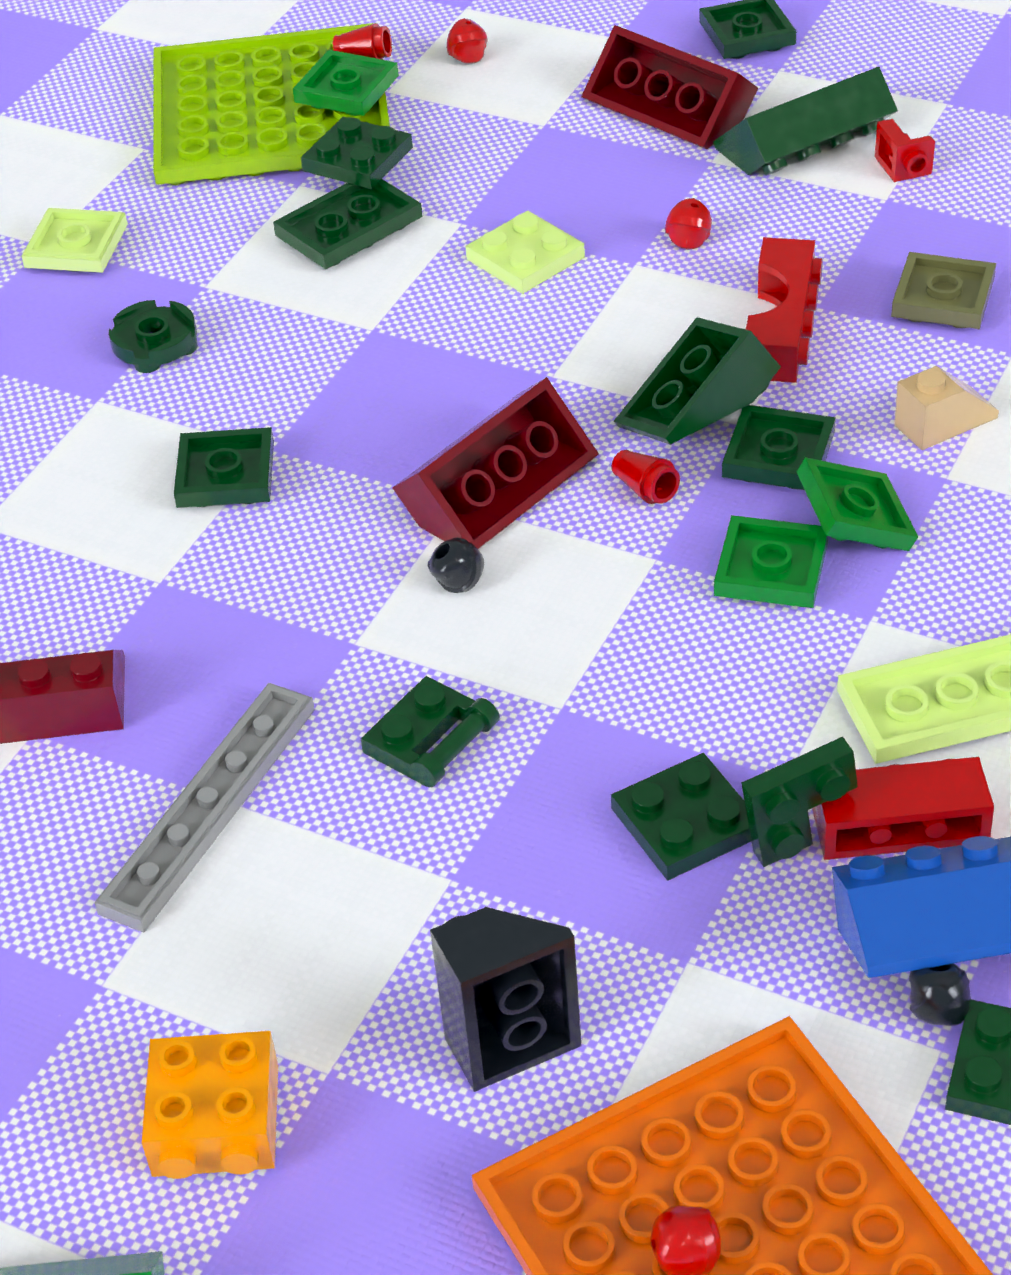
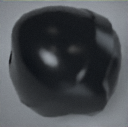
[427,537,484,593]
[909,963,971,1026]

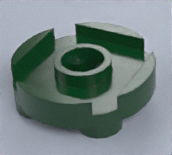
[108,300,198,373]

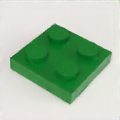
[293,50,399,116]
[797,457,918,551]
[714,515,828,608]

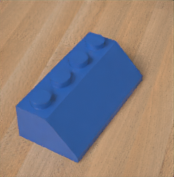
[832,836,1011,978]

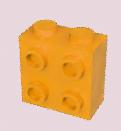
[141,1031,278,1179]

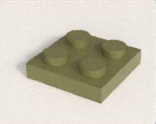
[891,252,996,329]

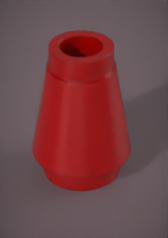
[333,23,392,60]
[611,450,680,504]

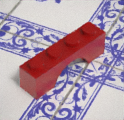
[745,237,823,383]

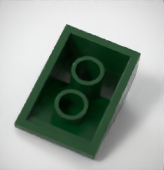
[614,317,781,445]

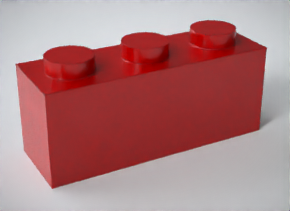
[812,757,994,860]

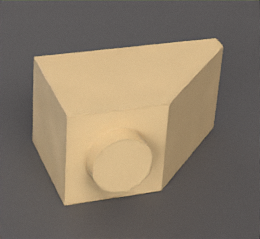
[894,366,999,450]

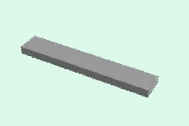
[94,683,315,933]

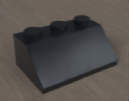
[430,907,582,1092]

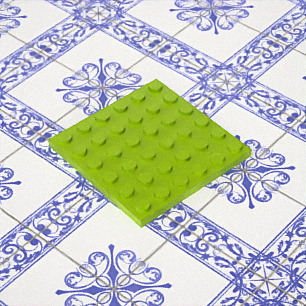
[153,23,390,185]

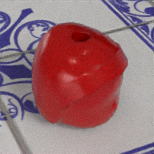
[446,18,488,63]
[665,198,712,249]
[650,1206,721,1275]

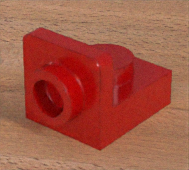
[874,119,935,182]

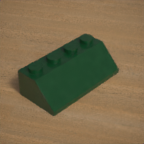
[713,66,898,176]

